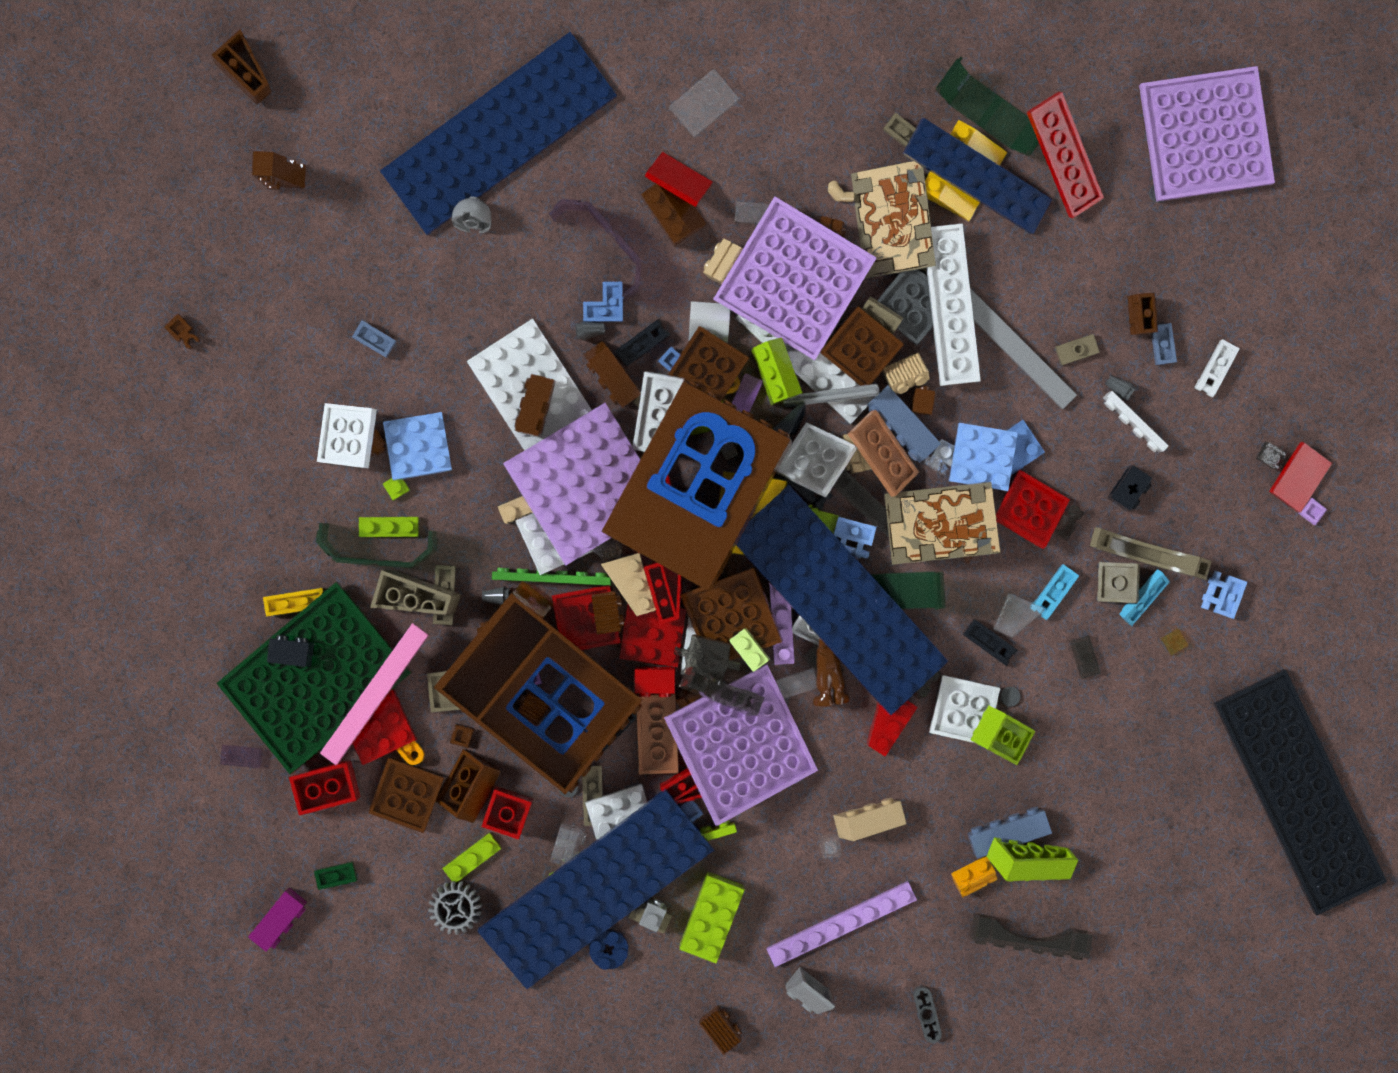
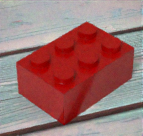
[289,759,361,816]

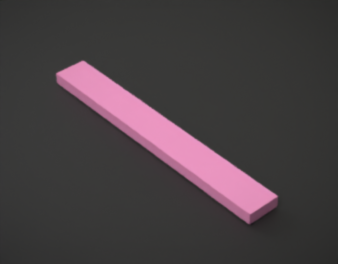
[320,623,429,765]

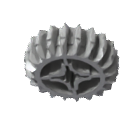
[428,881,482,935]

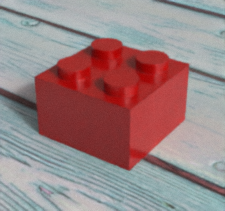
[635,666,675,697]
[481,786,534,840]

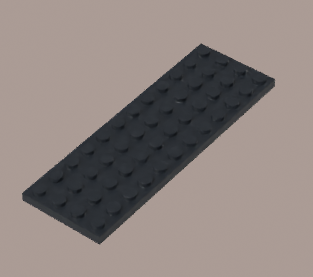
[1213,669,1387,916]

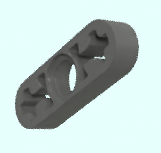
[913,985,942,1043]

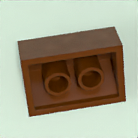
[641,184,707,247]
[436,749,501,823]

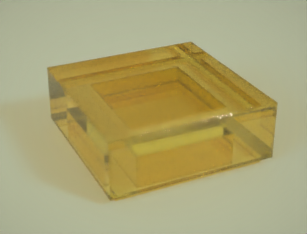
[1160,628,1188,655]

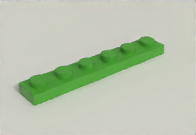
[492,568,611,585]

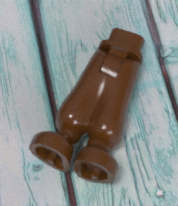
[813,638,850,707]

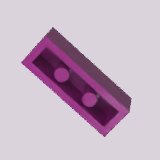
[248,888,307,952]

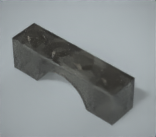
[679,667,764,717]

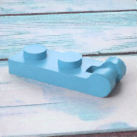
[1030,564,1079,620]

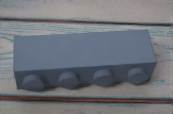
[867,386,941,463]
[967,807,1052,859]

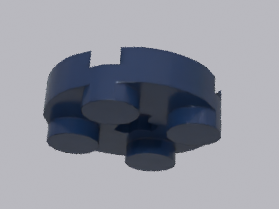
[589,929,629,970]

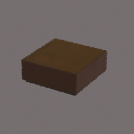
[450,723,475,748]

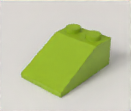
[970,705,1035,765]

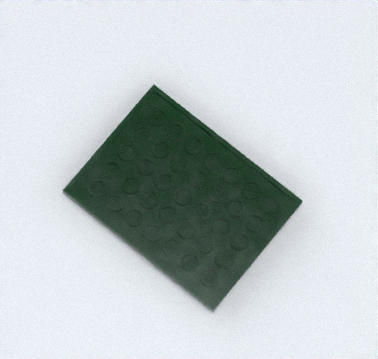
[216,582,412,775]

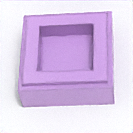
[1298,498,1327,525]

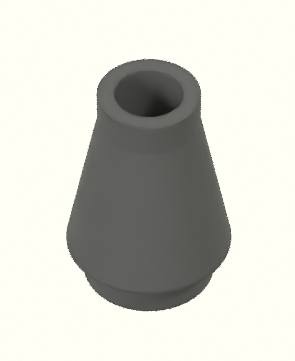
[575,321,605,341]
[1105,375,1136,401]
[482,586,512,605]

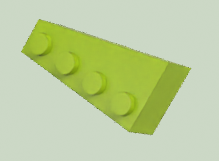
[986,837,1078,882]

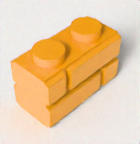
[951,856,997,898]

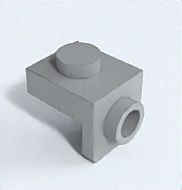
[639,898,667,932]

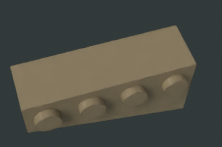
[370,569,461,615]

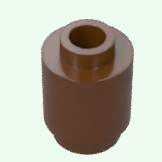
[371,429,387,456]

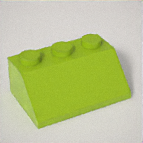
[751,337,802,406]

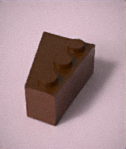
[212,29,271,105]
[252,151,306,190]
[583,341,641,408]
[514,374,556,438]

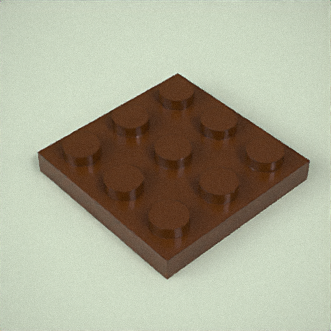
[820,306,904,386]
[668,326,749,402]
[368,757,445,833]

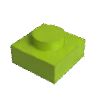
[383,478,410,501]

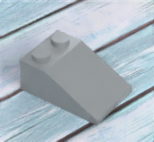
[785,967,835,1014]

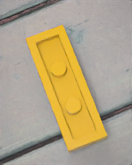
[263,588,324,617]

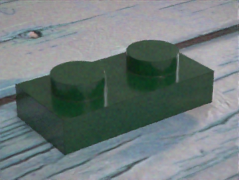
[314,861,358,890]

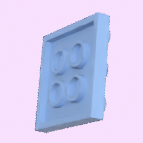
[383,412,452,481]
[949,423,1018,491]

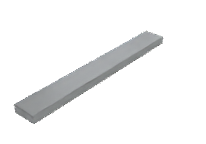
[970,288,1077,409]

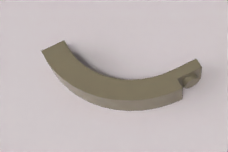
[1090,527,1212,580]

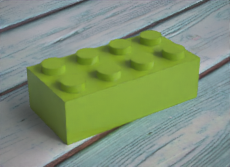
[679,871,745,963]

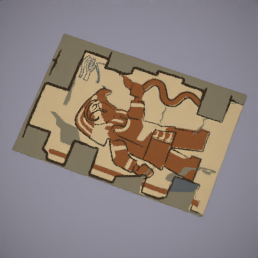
[851,161,936,279]
[885,482,1000,565]

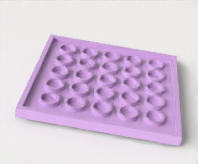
[1139,66,1275,202]
[713,196,876,361]
[503,403,640,566]
[664,664,818,826]

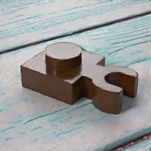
[164,314,200,350]

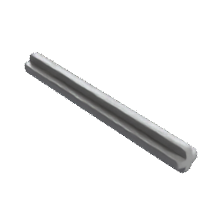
[783,384,879,407]

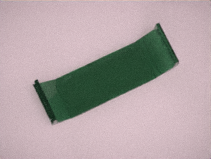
[935,56,1039,156]
[316,523,438,568]
[870,571,946,610]

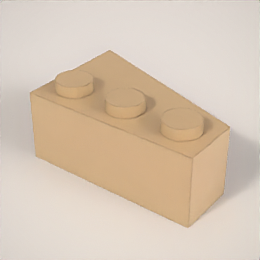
[833,798,906,841]

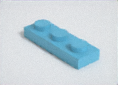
[1119,569,1170,626]

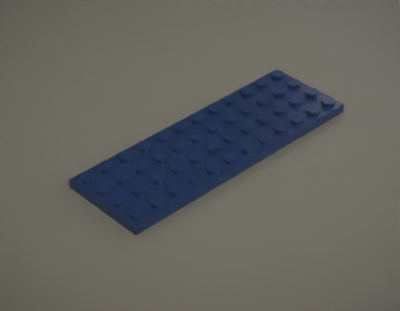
[380,32,617,235]
[736,485,948,715]
[478,789,714,989]

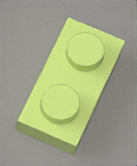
[729,628,770,672]

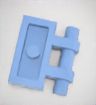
[834,517,876,559]
[1201,571,1247,619]

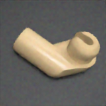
[828,181,854,202]

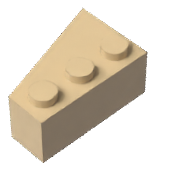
[601,553,656,616]

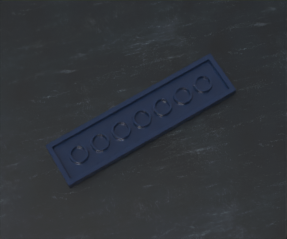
[902,118,1052,234]

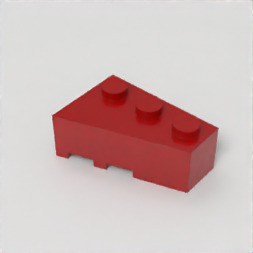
[644,563,681,624]
[867,700,918,756]
[660,768,702,803]

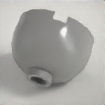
[451,197,491,233]

